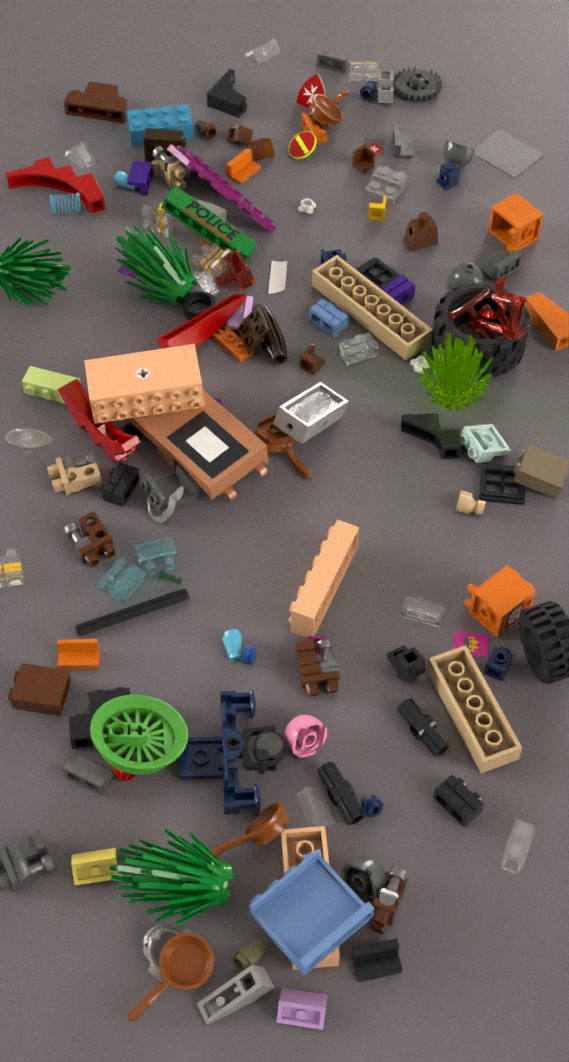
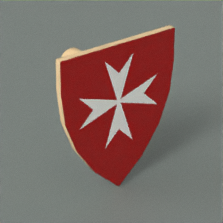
[296,74,325,108]

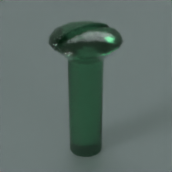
[158,569,182,584]

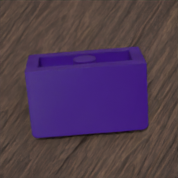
[127,161,153,196]

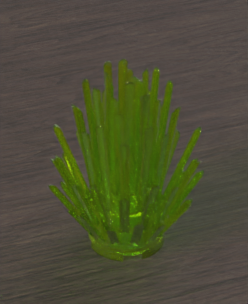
[419,333,492,410]

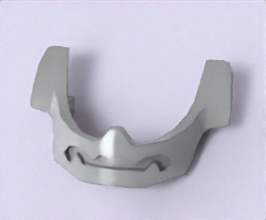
[145,486,184,523]
[143,925,192,982]

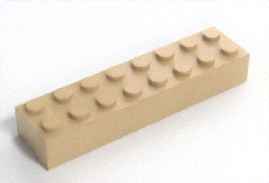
[312,255,433,361]

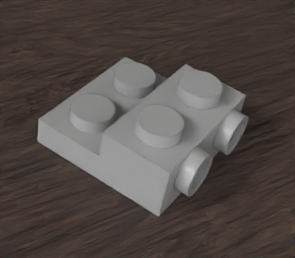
[364,166,408,205]

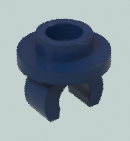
[361,794,383,817]

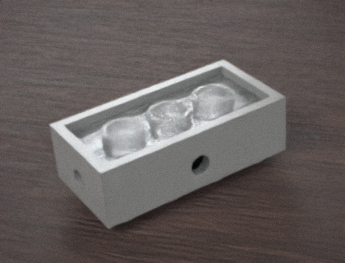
[273,382,348,444]

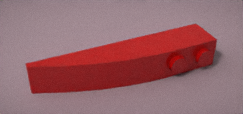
[157,294,246,349]

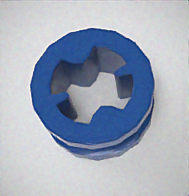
[243,645,257,665]

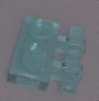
[97,557,147,603]

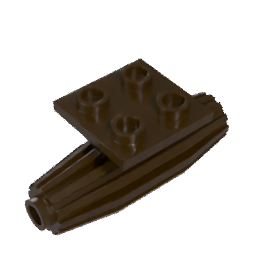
[237,304,288,365]

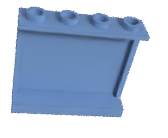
[249,849,375,976]

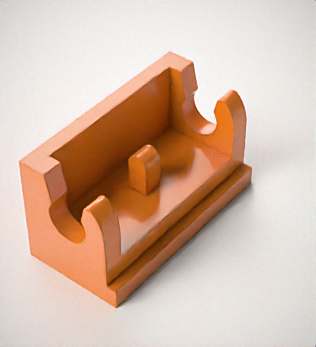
[302,113,328,144]

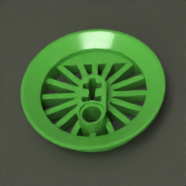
[90,695,188,775]

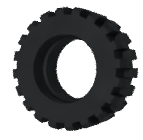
[518,601,569,684]

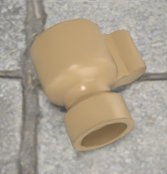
[456,490,486,516]

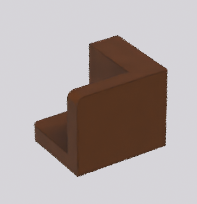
[227,125,253,145]
[250,138,275,161]
[352,144,375,173]
[300,344,325,375]

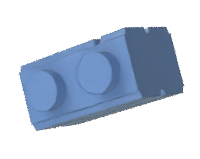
[309,299,349,338]

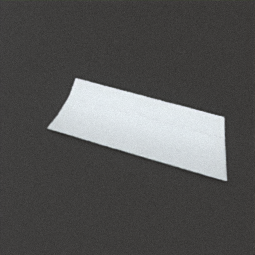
[268,261,288,294]

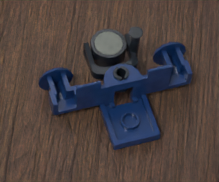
[180,688,286,816]

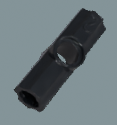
[397,698,450,757]
[318,762,365,825]

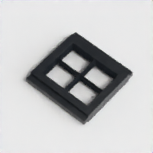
[356,257,400,288]
[479,463,525,505]

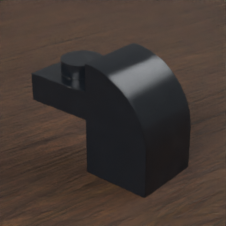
[387,645,426,682]

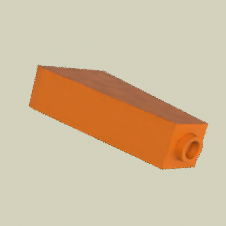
[524,292,569,351]

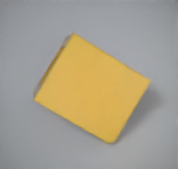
[368,196,387,221]

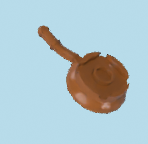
[309,89,348,128]
[254,415,311,479]
[212,801,290,858]
[128,932,215,1021]

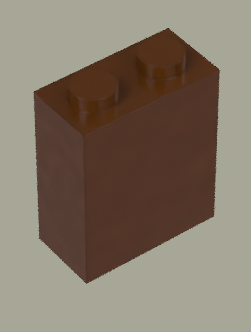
[8,663,72,716]

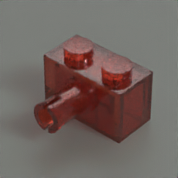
[215,249,256,291]

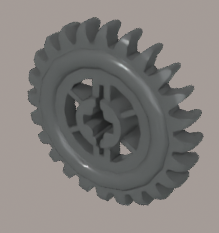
[393,65,442,101]

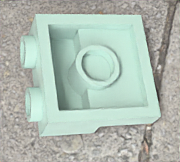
[459,424,511,463]

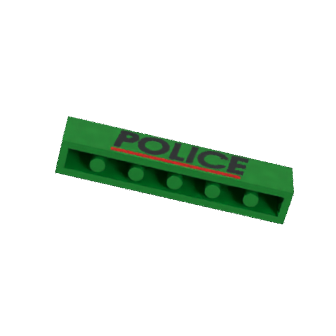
[161,186,257,265]

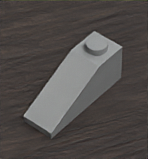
[197,965,274,1025]

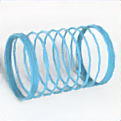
[50,193,81,215]

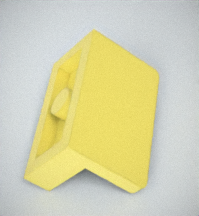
[71,848,119,886]

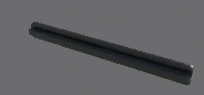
[75,588,189,636]

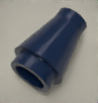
[360,81,375,101]

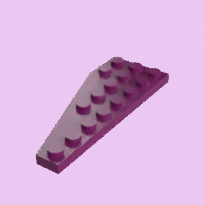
[168,144,277,233]

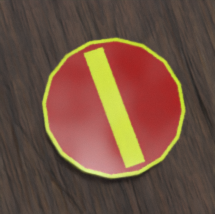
[288,131,317,160]

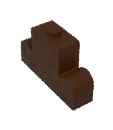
[64,82,128,123]

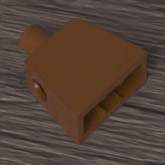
[403,212,438,252]

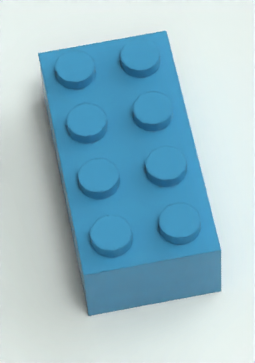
[127,105,193,146]

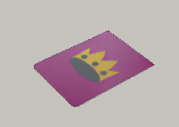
[453,631,489,657]

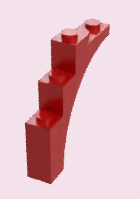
[5,157,106,214]
[57,379,140,463]

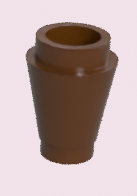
[196,120,217,139]

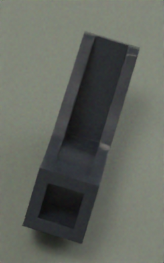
[400,413,461,459]
[69,687,131,749]

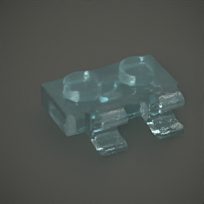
[134,536,177,576]

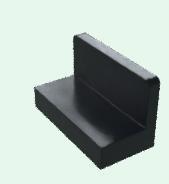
[351,938,403,982]

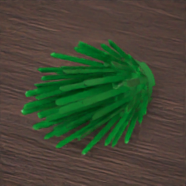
[115,225,198,307]
[0,237,71,306]
[109,828,233,925]

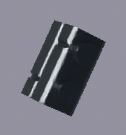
[101,462,140,507]
[433,774,484,827]

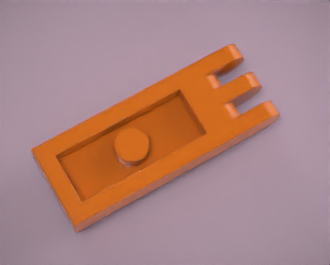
[211,324,253,363]

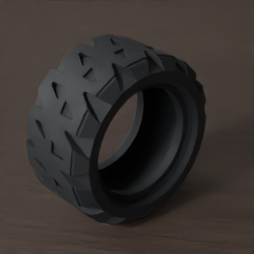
[432,283,531,379]

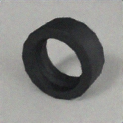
[183,291,216,320]

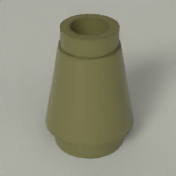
[233,939,267,971]

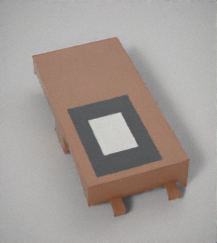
[127,390,269,500]

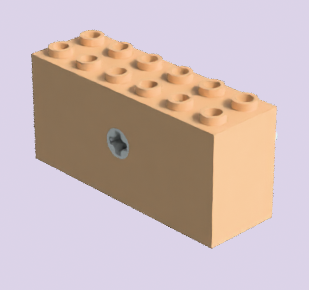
[84,344,205,424]

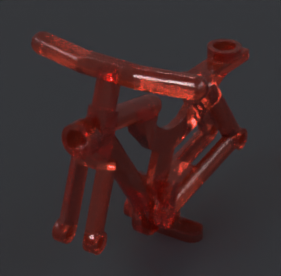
[448,276,531,341]

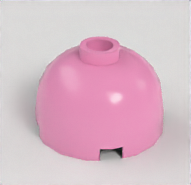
[284,715,327,758]

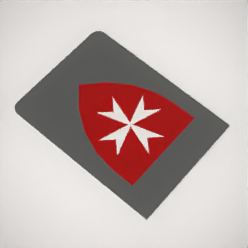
[364,138,385,157]

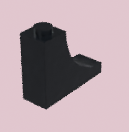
[207,69,247,118]

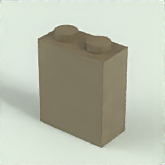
[513,444,569,499]

